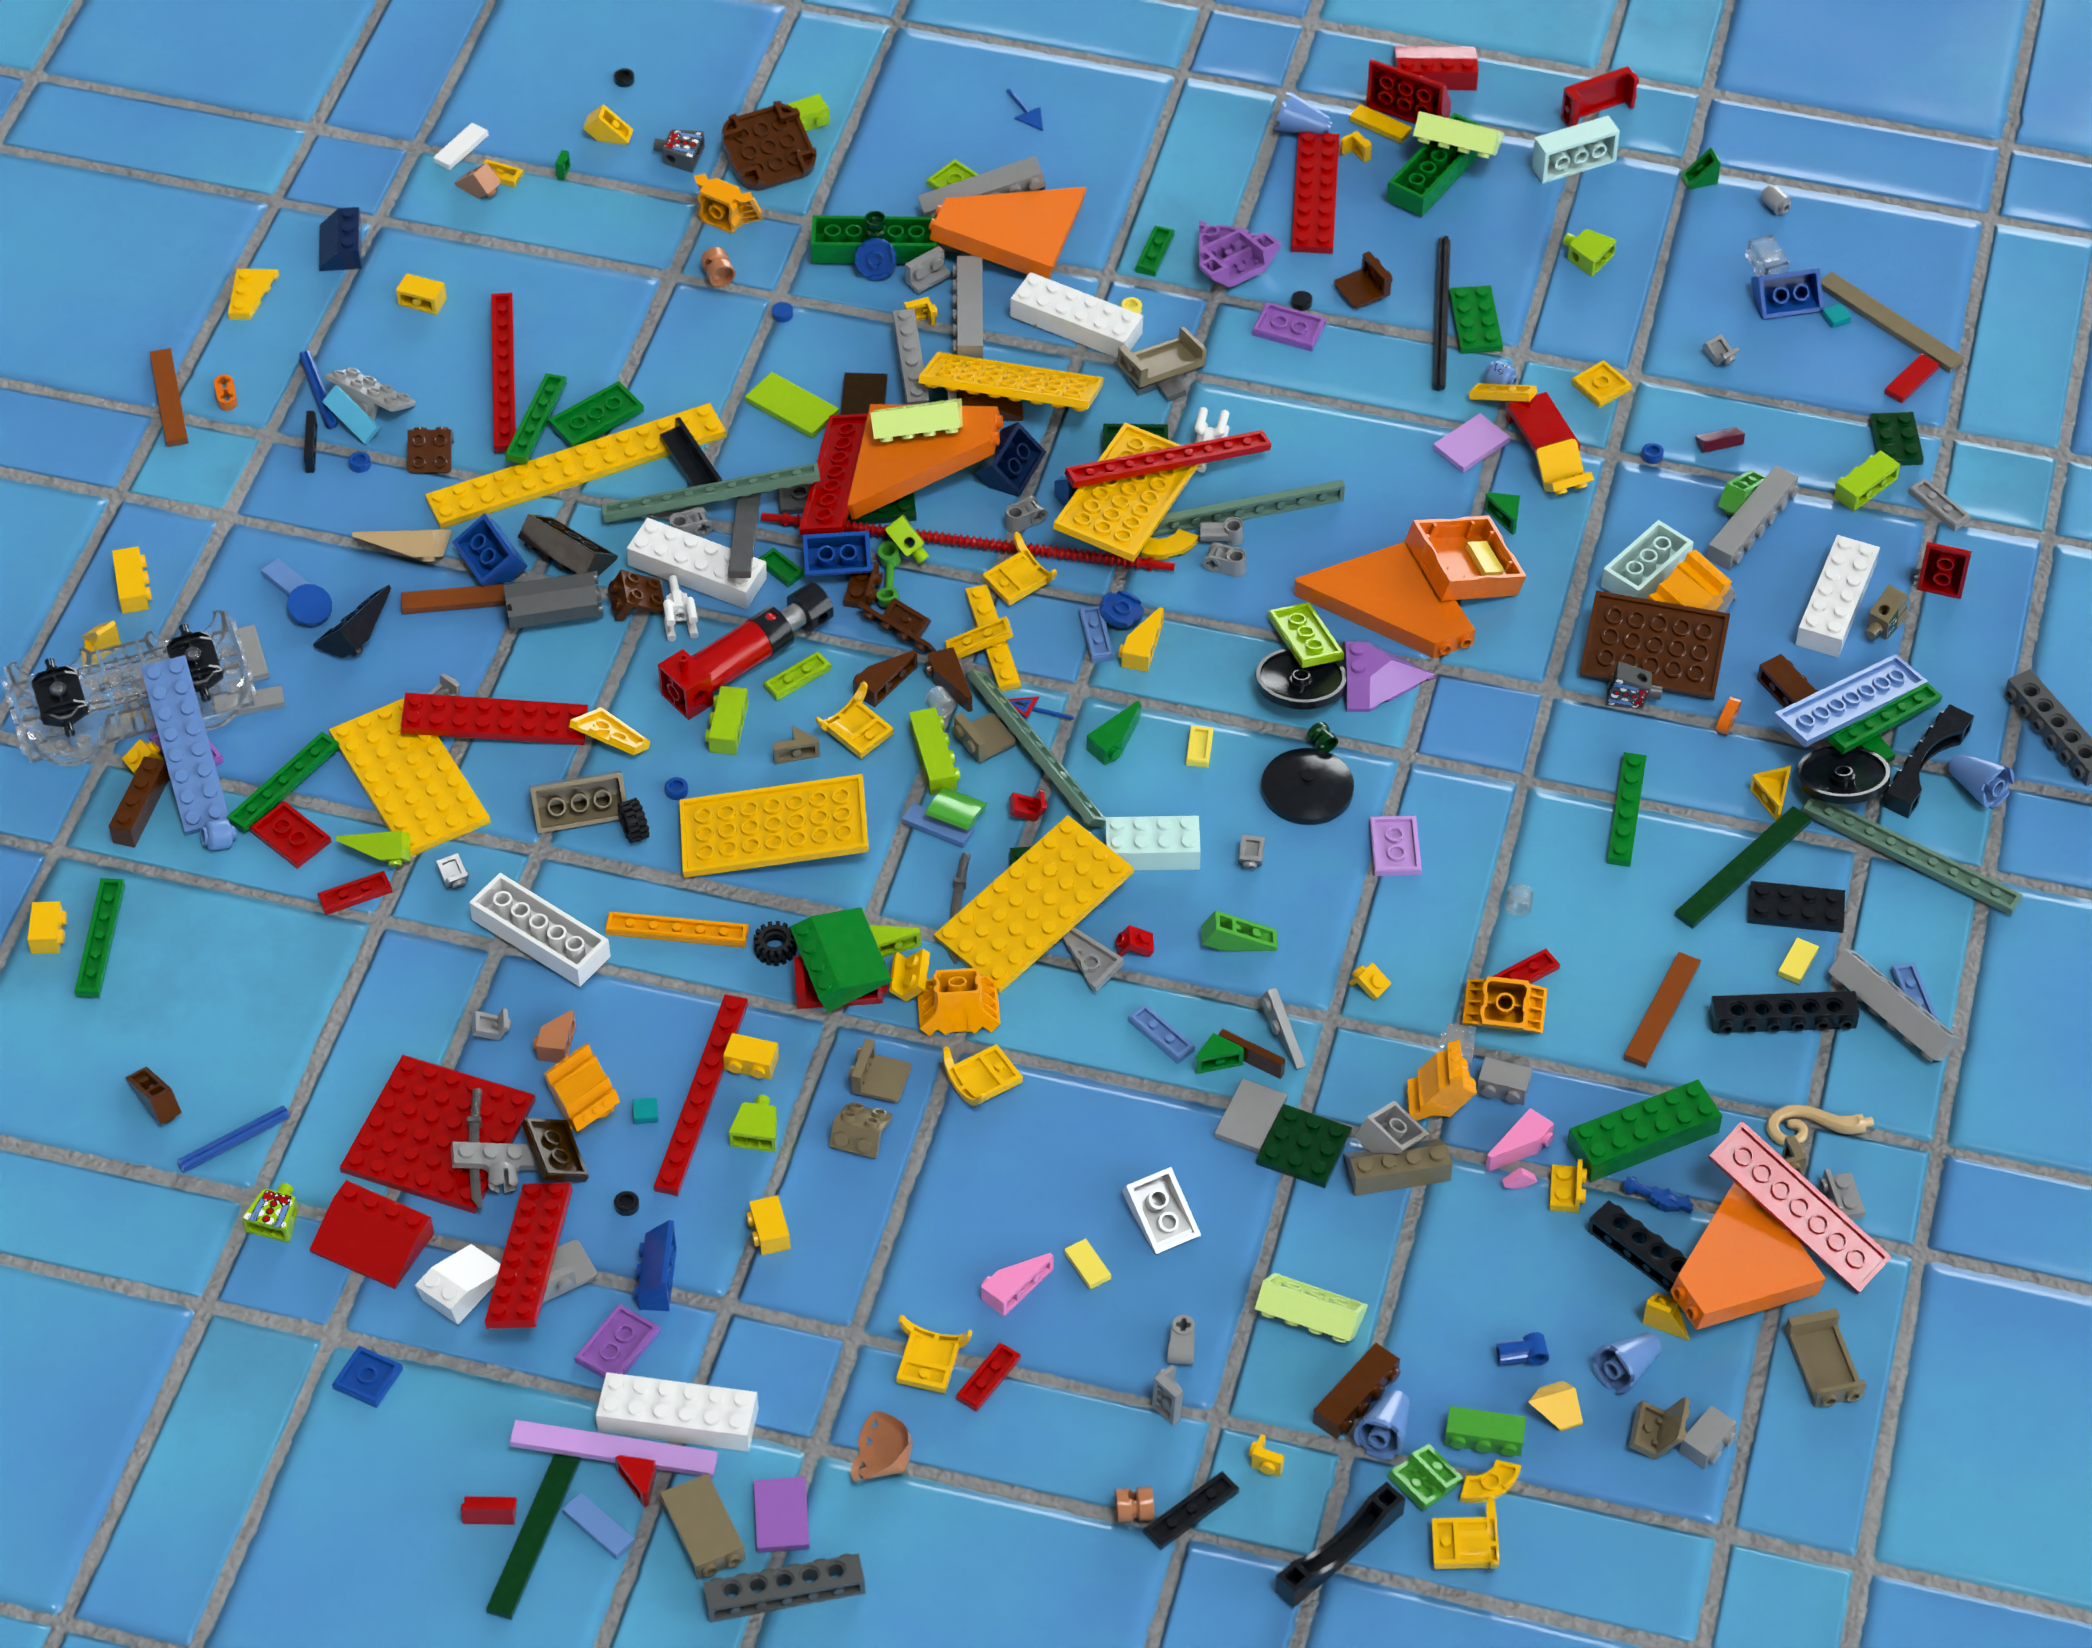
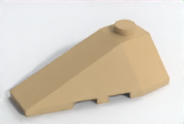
[352,529,452,561]

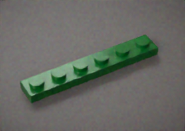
[505,373,567,465]
[1827,682,1942,754]
[227,732,339,833]
[1607,752,1647,867]
[75,878,125,997]

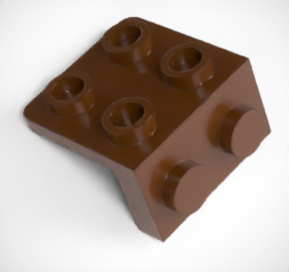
[1334,251,1393,309]
[407,427,454,473]
[608,570,664,622]

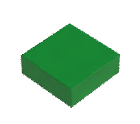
[555,150,571,180]

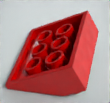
[1394,46,1478,91]
[1366,59,1451,125]
[309,1180,434,1289]

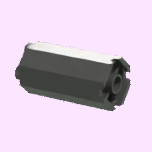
[503,571,603,629]

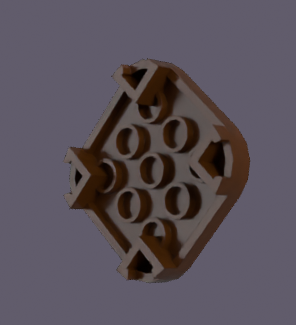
[721,101,817,191]

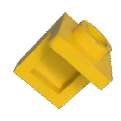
[1340,131,1372,163]
[904,297,938,326]
[122,739,164,773]
[1349,962,1391,1001]
[1249,1434,1285,1477]

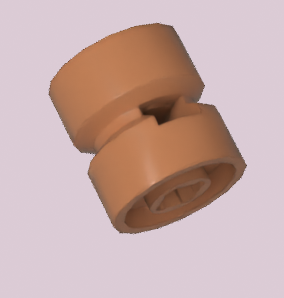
[701,247,735,287]
[1115,1486,1155,1523]

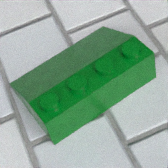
[790,907,892,1013]

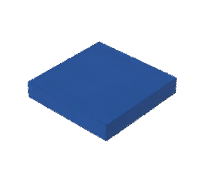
[332,1346,403,1408]

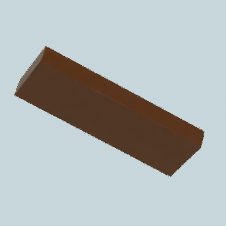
[1218,1029,1285,1079]

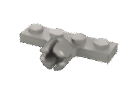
[451,1142,539,1194]

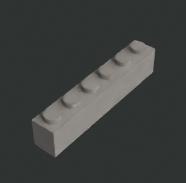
[918,155,1046,217]
[953,256,983,358]
[893,309,929,405]
[1706,466,1799,571]
[1828,949,1960,1061]

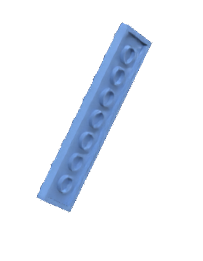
[1773,654,1928,747]
[140,655,230,835]

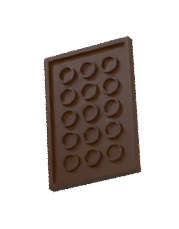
[1580,590,1730,700]

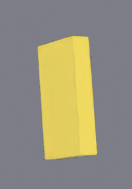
[1465,541,1505,576]
[1186,726,1213,768]
[1777,938,1819,985]
[1064,1239,1111,1290]

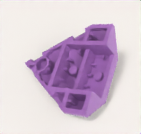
[1199,221,1281,288]
[1343,640,1436,712]

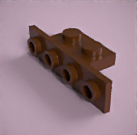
[858,598,936,653]

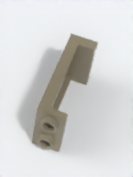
[1117,327,1207,387]
[1785,1308,1866,1407]
[660,1473,746,1579]

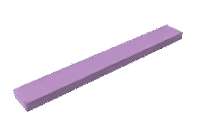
[510,1420,718,1478]

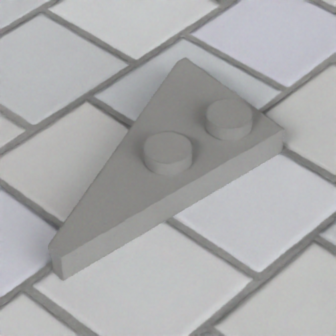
[1062,927,1124,993]
[1258,988,1306,1070]

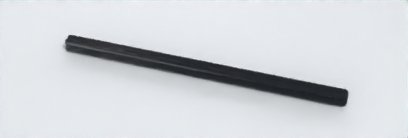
[1433,235,1451,391]

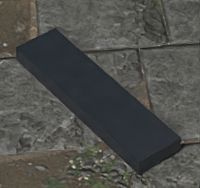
[1144,1471,1239,1551]

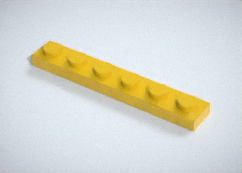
[965,584,1021,692]

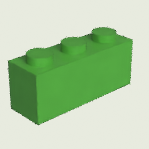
[1444,1406,1526,1457]

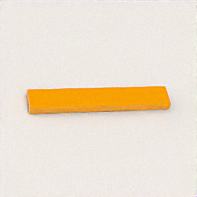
[605,911,749,948]

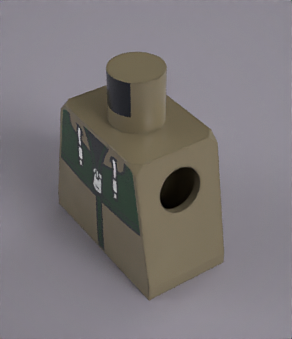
[1865,585,1908,641]

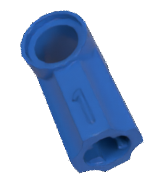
[1496,1332,1550,1366]

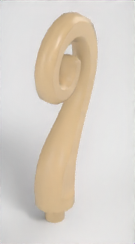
[1766,1105,1874,1146]

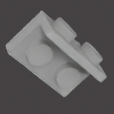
[905,246,951,293]
[1820,1169,1866,1220]
[1152,1365,1183,1426]

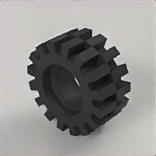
[617,798,650,843]
[753,921,797,966]

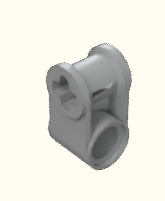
[1005,496,1048,533]
[669,507,713,537]
[1202,542,1247,577]
[1167,1315,1195,1365]

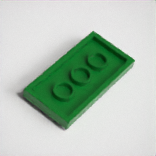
[1449,285,1503,354]
[548,381,644,447]

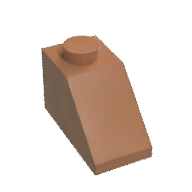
[455,163,502,199]
[533,1011,576,1063]

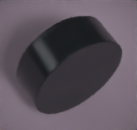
[614,68,635,87]
[1291,291,1312,311]
[614,1191,639,1216]

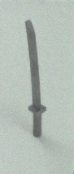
[948,852,970,964]
[467,1088,483,1210]

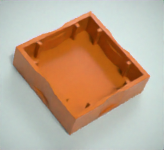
[1405,516,1526,601]

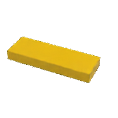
[1349,104,1412,144]
[1469,383,1537,402]
[944,616,1014,659]

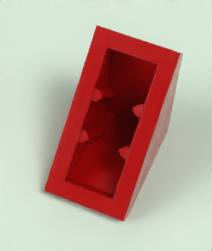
[615,1455,657,1507]

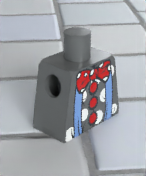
[653,130,705,173]
[1606,661,1662,709]

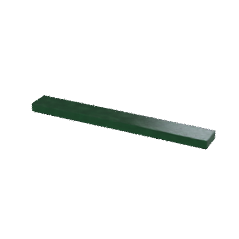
[1675,806,1812,929]
[486,1454,582,1620]

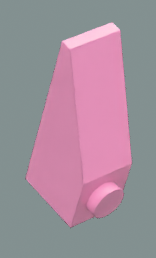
[1485,1108,1554,1172]
[981,1253,1054,1317]

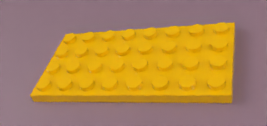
[918,351,1104,411]
[1053,423,1200,562]
[329,698,491,857]
[679,774,869,878]
[933,815,1134,993]

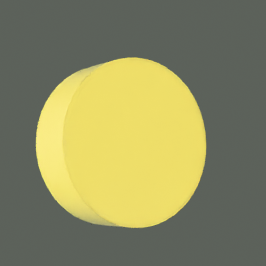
[1121,297,1142,314]

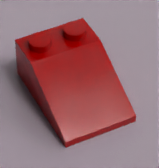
[1917,542,1972,599]

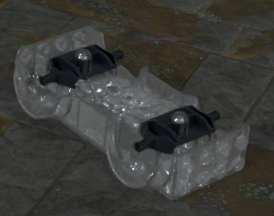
[1,610,256,767]

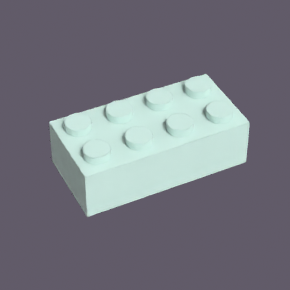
[1531,115,1620,184]
[1601,520,1694,599]
[1105,816,1201,871]

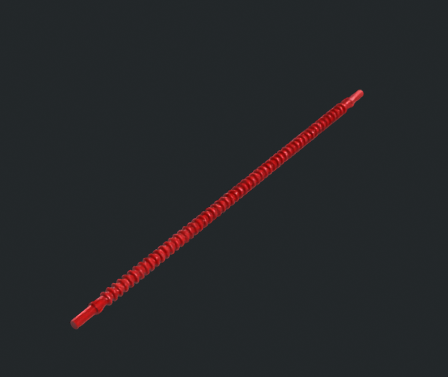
[761,512,1175,571]

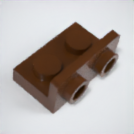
[843,563,883,609]

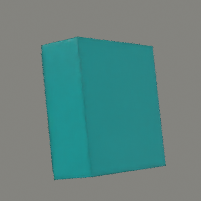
[1822,303,1852,328]
[633,1097,659,1124]

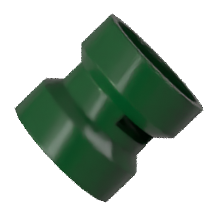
[865,211,886,239]
[1307,722,1338,752]

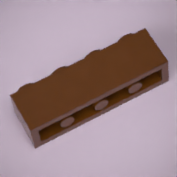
[1757,654,1818,708]
[109,756,170,848]
[1313,1343,1401,1439]

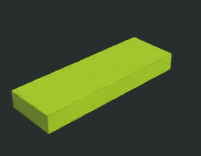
[763,651,832,701]

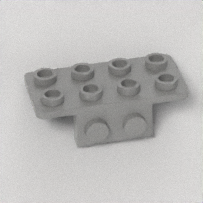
[325,367,416,421]
[492,1240,598,1303]

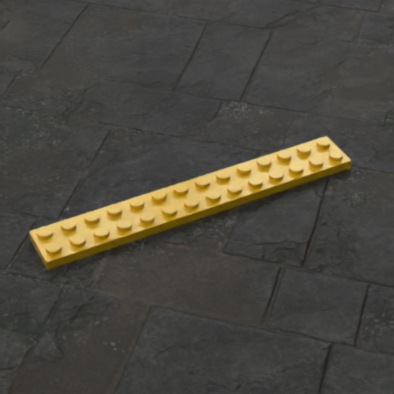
[425,403,726,529]

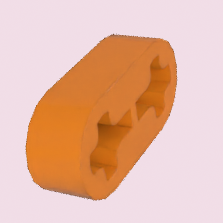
[214,374,237,411]
[1716,696,1742,735]

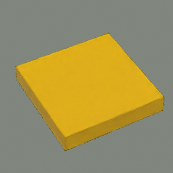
[1571,360,1632,408]

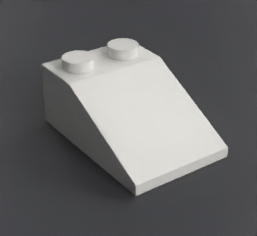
[1122,1167,1201,1255]
[415,1244,500,1325]

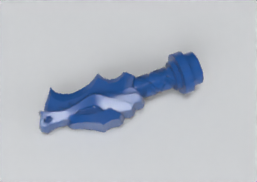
[1622,1176,1693,1213]

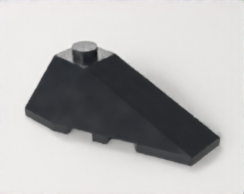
[313,585,391,658]

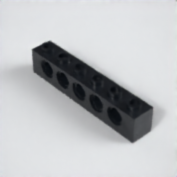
[1709,991,1860,1034]
[1588,1200,1688,1294]

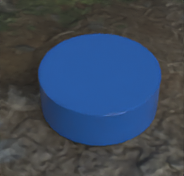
[772,302,793,322]
[1641,443,1664,464]
[348,452,371,473]
[665,777,688,800]

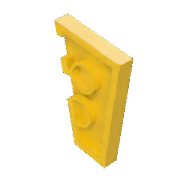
[228,269,279,320]
[569,707,651,755]

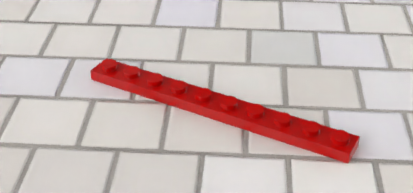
[491,293,516,453]
[1065,430,1272,488]
[654,994,748,1196]

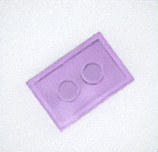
[1433,413,1510,473]
[1369,816,1422,876]

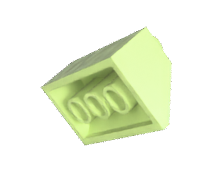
[1413,111,1505,159]
[870,398,963,442]
[1255,1273,1368,1343]

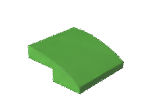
[925,788,987,830]
[1388,1444,1464,1511]

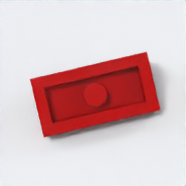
[460,1496,517,1525]

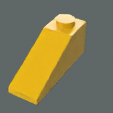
[1118,607,1164,672]

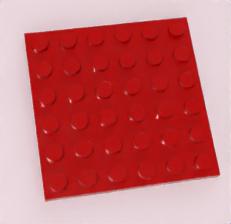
[340,1054,536,1214]

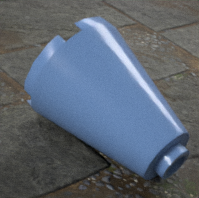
[1273,90,1332,135]
[1949,754,2014,808]
[1593,1332,1661,1394]
[1354,1390,1410,1460]

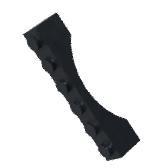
[1883,704,1974,819]
[1275,1481,1405,1608]

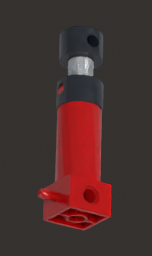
[658,582,834,720]

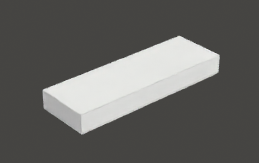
[433,123,488,170]

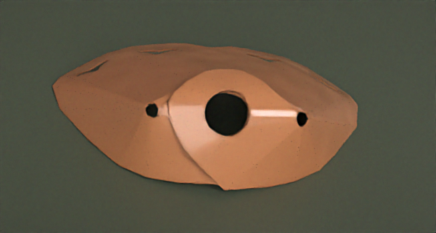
[851,1411,913,1482]

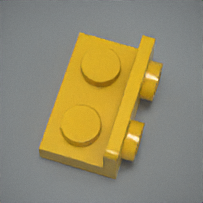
[889,949,930,1002]
[1549,1159,1587,1213]

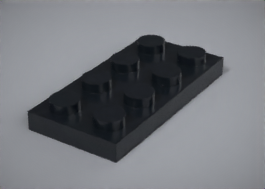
[1748,881,1845,933]

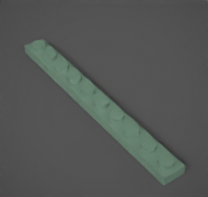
[602,463,820,523]
[1151,480,1345,538]
[967,669,1106,828]
[1802,797,2023,916]

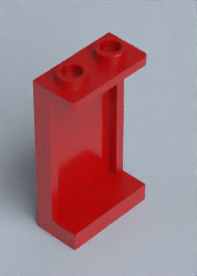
[1561,66,1639,127]
[1506,392,1580,468]
[794,956,887,1009]

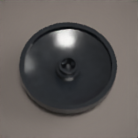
[1255,648,1347,710]
[1797,746,1891,804]
[1261,748,1354,825]

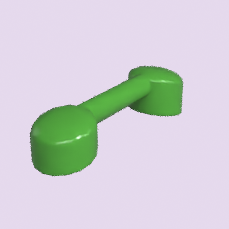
[876,541,901,608]

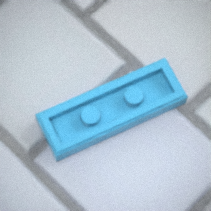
[322,385,381,444]

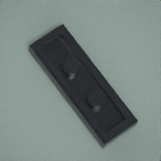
[304,411,318,473]

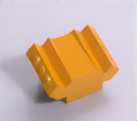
[694,174,764,234]
[1647,550,1732,611]
[917,968,1000,1037]
[1462,976,1548,1033]
[1406,1039,1477,1121]
[543,1044,620,1132]

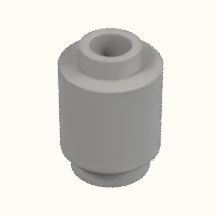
[1761,185,1791,215]

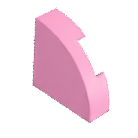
[1502,1167,1538,1189]

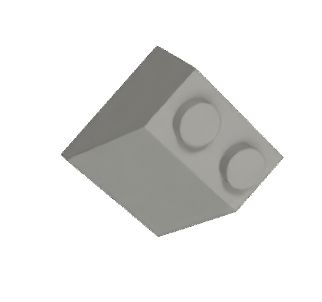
[1354,1101,1429,1154]

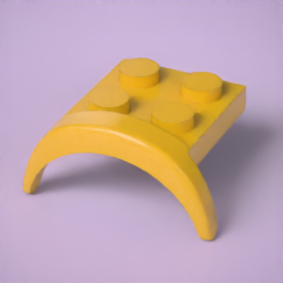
[982,532,1057,606]
[815,681,894,759]
[943,1044,1023,1106]
[896,1315,972,1394]
[1432,1495,1499,1569]

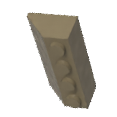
[529,770,627,834]
[1344,1139,1452,1196]

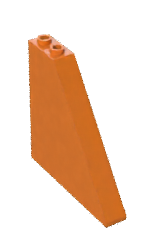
[928,187,1087,279]
[847,404,1003,519]
[1294,541,1475,658]
[1670,1182,1826,1330]

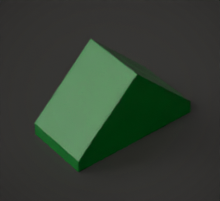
[1681,147,1721,189]
[1484,492,1520,535]
[1195,1033,1244,1074]

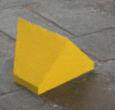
[81,620,121,669]
[1750,765,1791,821]
[1643,1292,1690,1341]
[1528,1381,1583,1432]

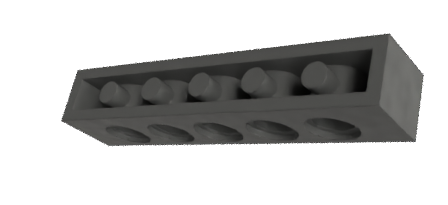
[2004,669,2092,786]
[703,1553,866,1623]

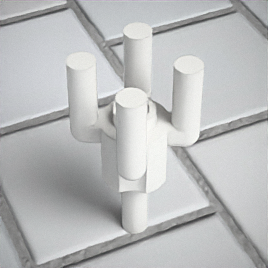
[1194,407,1230,473]
[663,575,699,642]

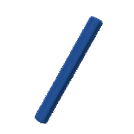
[299,350,338,429]
[177,1106,290,1172]

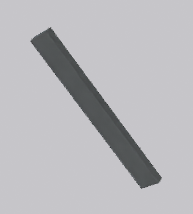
[728,492,761,578]

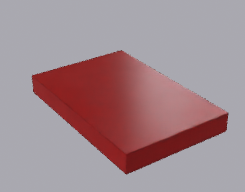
[249,801,332,869]

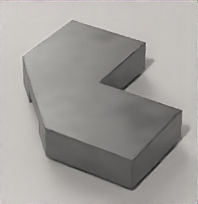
[1128,376,1186,402]

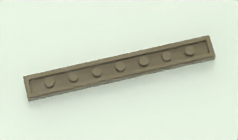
[1821,272,1964,373]

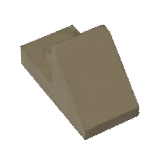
[772,726,820,765]

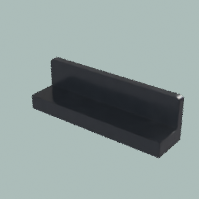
[659,417,722,487]

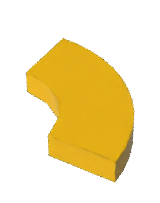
[1141,529,1199,560]
[1460,1459,1521,1503]

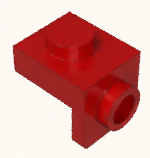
[1009,790,1047,822]
[1115,925,1154,957]

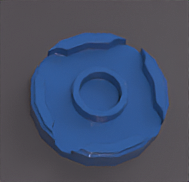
[855,238,897,280]
[287,584,332,627]
[1099,591,1144,629]

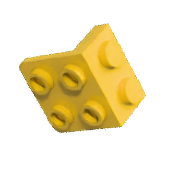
[1535,439,1594,495]

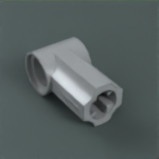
[1200,517,1244,546]

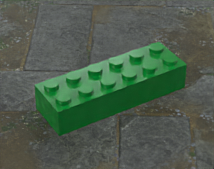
[1387,113,1485,217]
[811,215,938,264]
[1567,1079,1722,1182]

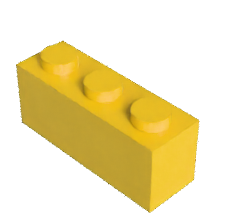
[112,546,152,614]

